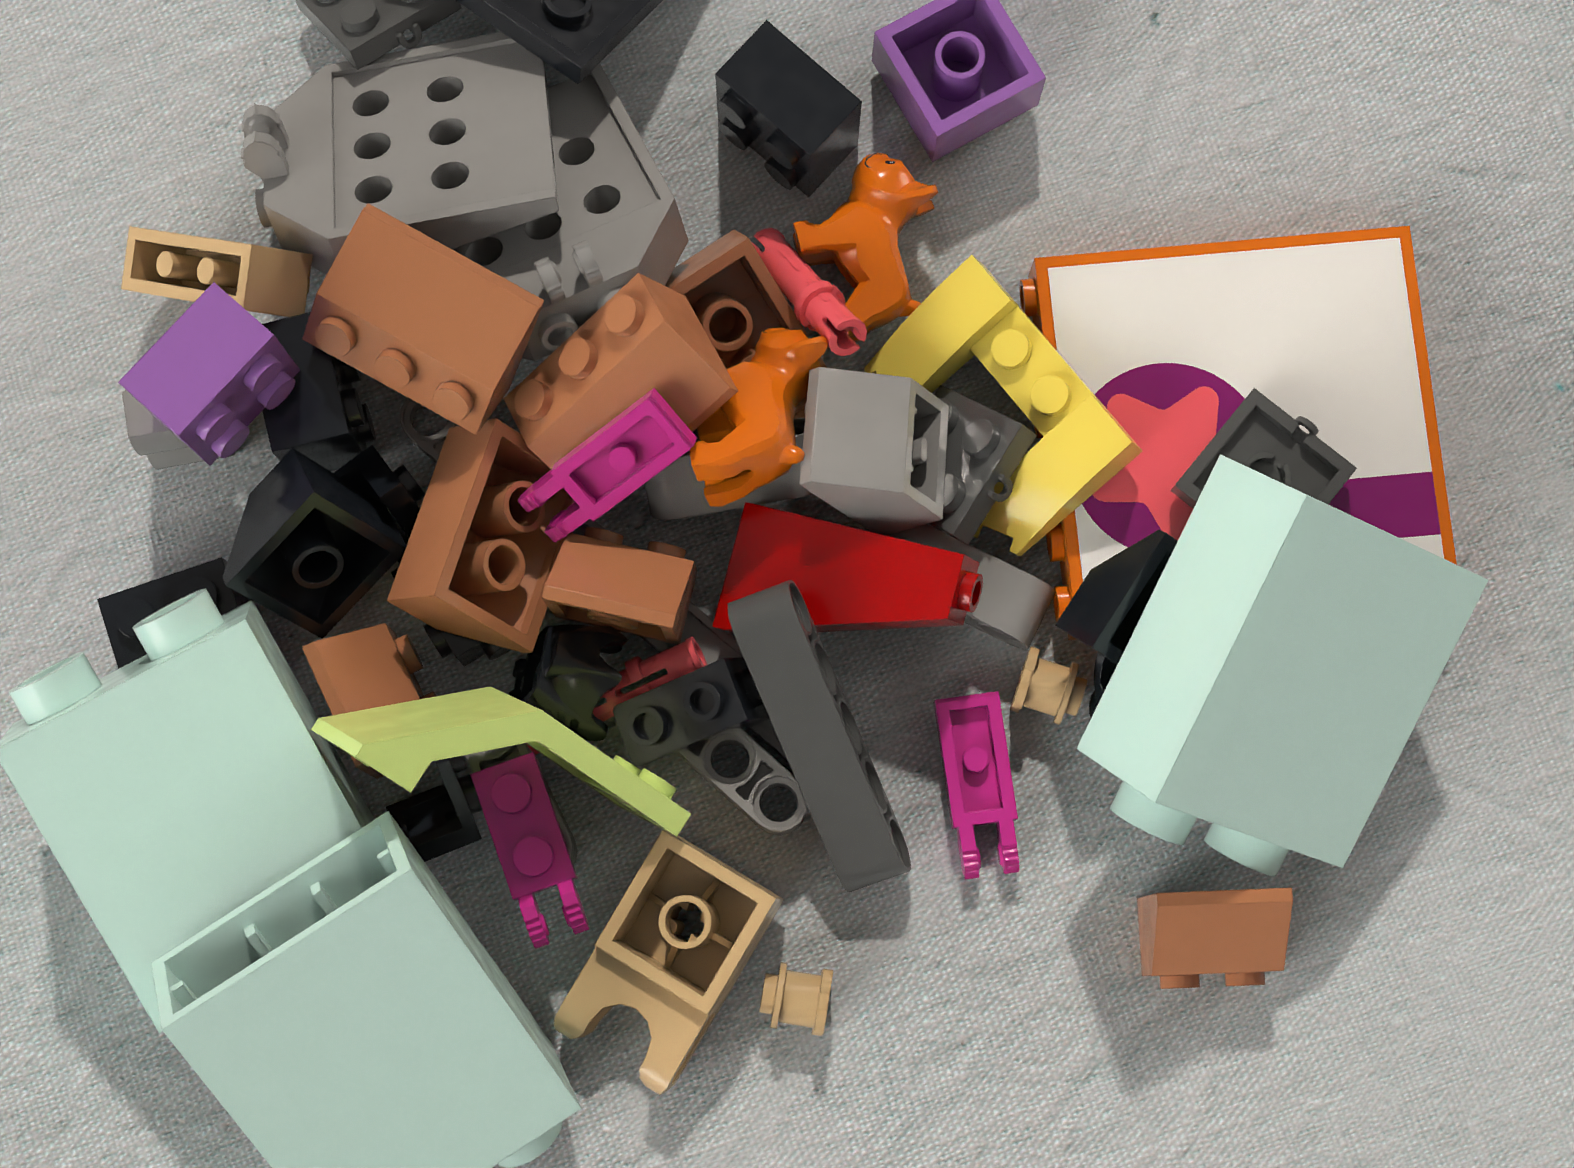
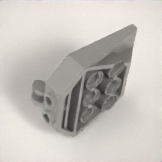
[241,32,559,274]
[452,63,689,361]

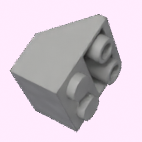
[800,367,949,536]

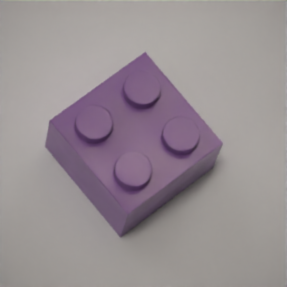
[871,0,1046,162]
[118,282,300,466]

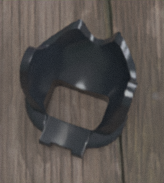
[508,625,629,741]

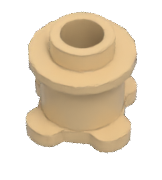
[1009,647,1087,725]
[759,962,833,1036]

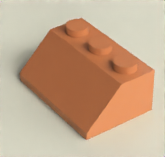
[302,203,545,435]
[503,273,738,470]
[387,418,575,653]

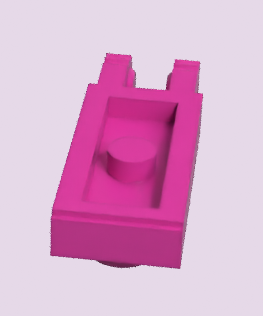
[518,388,697,542]
[933,691,1020,879]
[470,752,589,949]

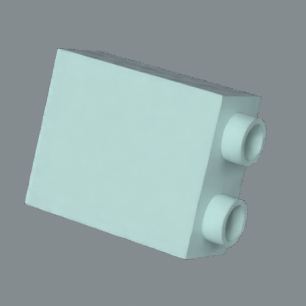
[1076,454,1489,876]
[0,588,375,1033]
[151,811,581,1168]

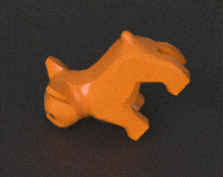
[793,153,939,342]
[689,328,828,507]

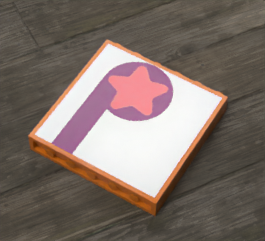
[1019,226,1457,640]

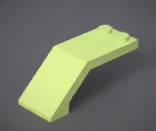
[311,686,691,836]

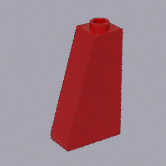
[712,502,983,633]

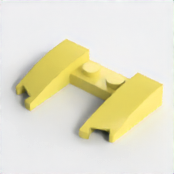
[864,255,1142,557]

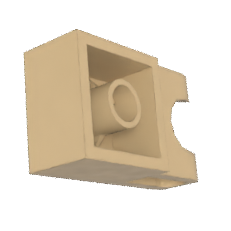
[554,830,784,1095]

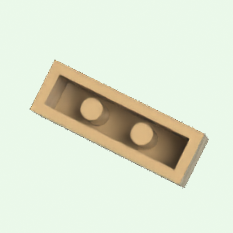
[121,226,313,317]

